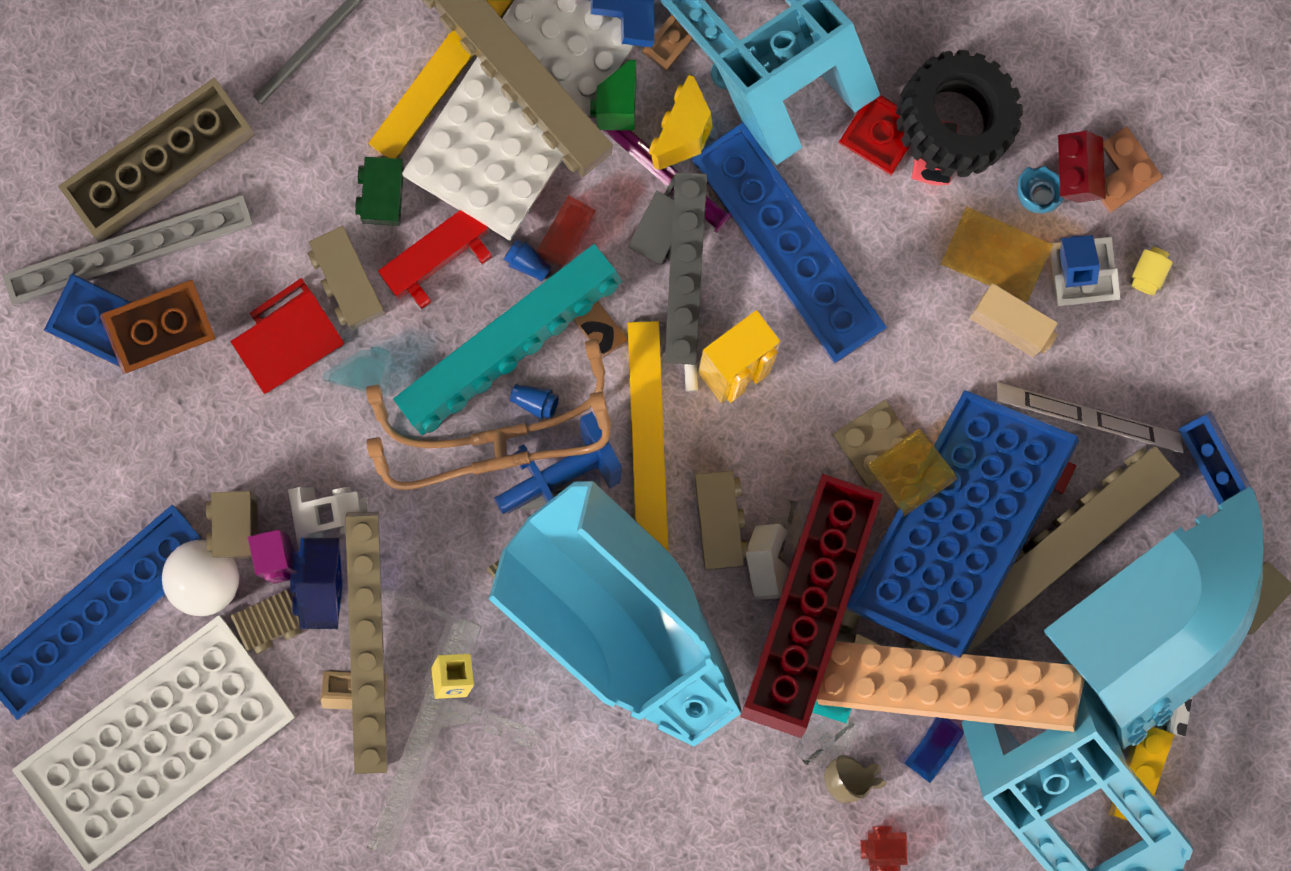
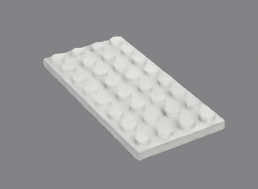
[402,0,634,241]
[12,615,296,871]

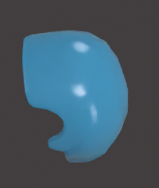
[1017,166,1064,214]

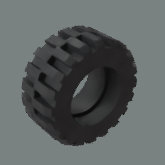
[896,50,1023,177]

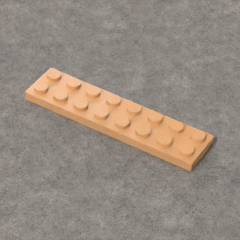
[816,641,1084,732]

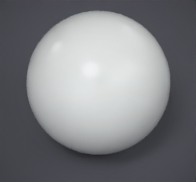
[162,540,239,616]

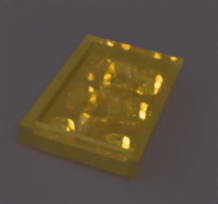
[940,206,1053,303]

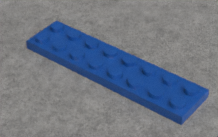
[691,122,887,364]
[0,504,203,720]

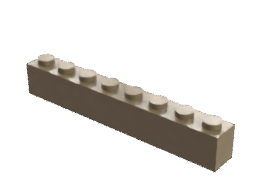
[422,0,613,177]
[345,511,388,774]

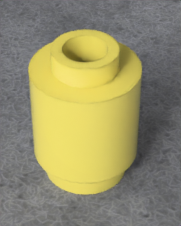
[1131,247,1173,296]

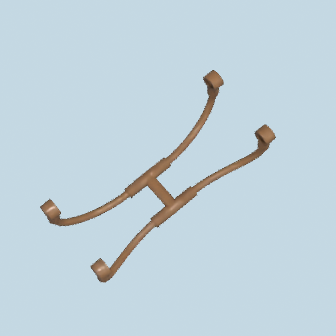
[366,339,611,490]

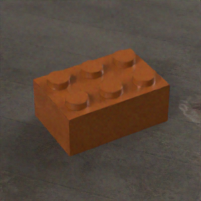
[100,280,216,374]

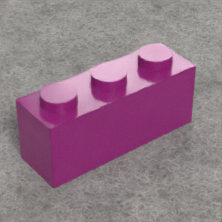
[247,530,298,584]

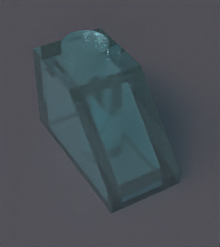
[322,347,395,397]

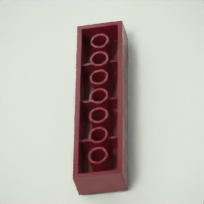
[740,473,883,739]

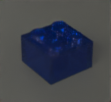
[290,538,343,629]

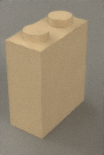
[969,283,1058,358]

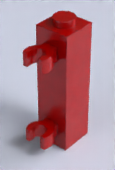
[378,210,492,310]

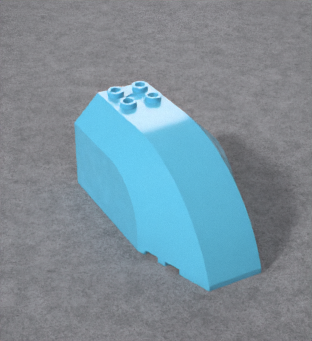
[489,481,742,747]
[1044,486,1263,749]

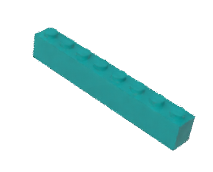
[393,244,623,436]

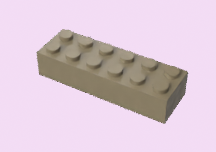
[58,77,255,242]

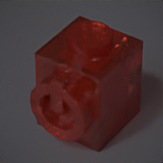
[860,826,908,871]

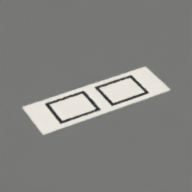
[997,382,1183,453]

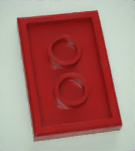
[230,290,345,395]

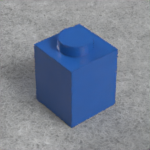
[1059,235,1100,288]

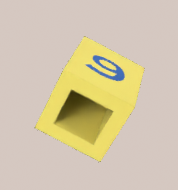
[431,654,474,699]

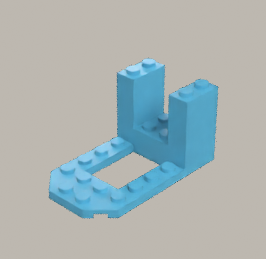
[660,0,880,165]
[961,660,1193,871]

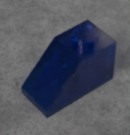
[901,717,964,783]

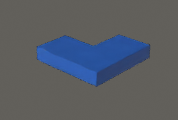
[590,0,655,48]

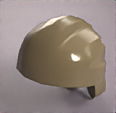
[824,755,887,804]

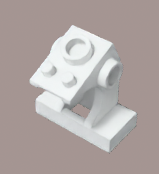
[288,487,369,552]

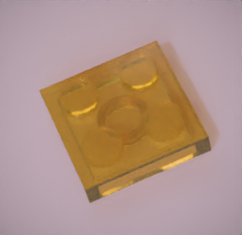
[868,428,957,516]

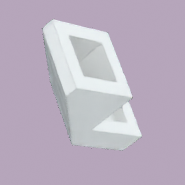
[746,524,789,600]

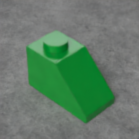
[590,60,637,130]

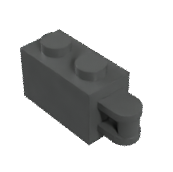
[628,175,675,264]

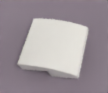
[1048,237,1120,306]

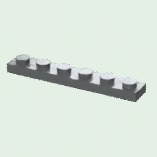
[665,172,707,365]

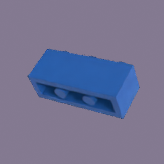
[1178,411,1256,504]

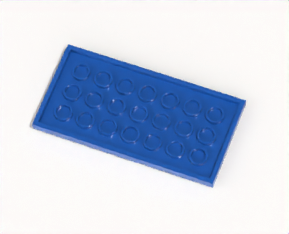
[847,390,1079,658]

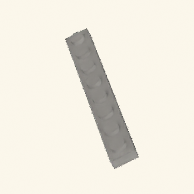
[2,195,254,306]

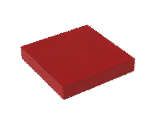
[838,95,910,176]

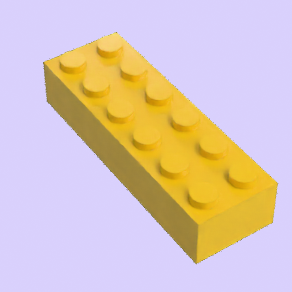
[698,310,781,403]

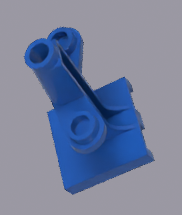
[494,412,622,514]

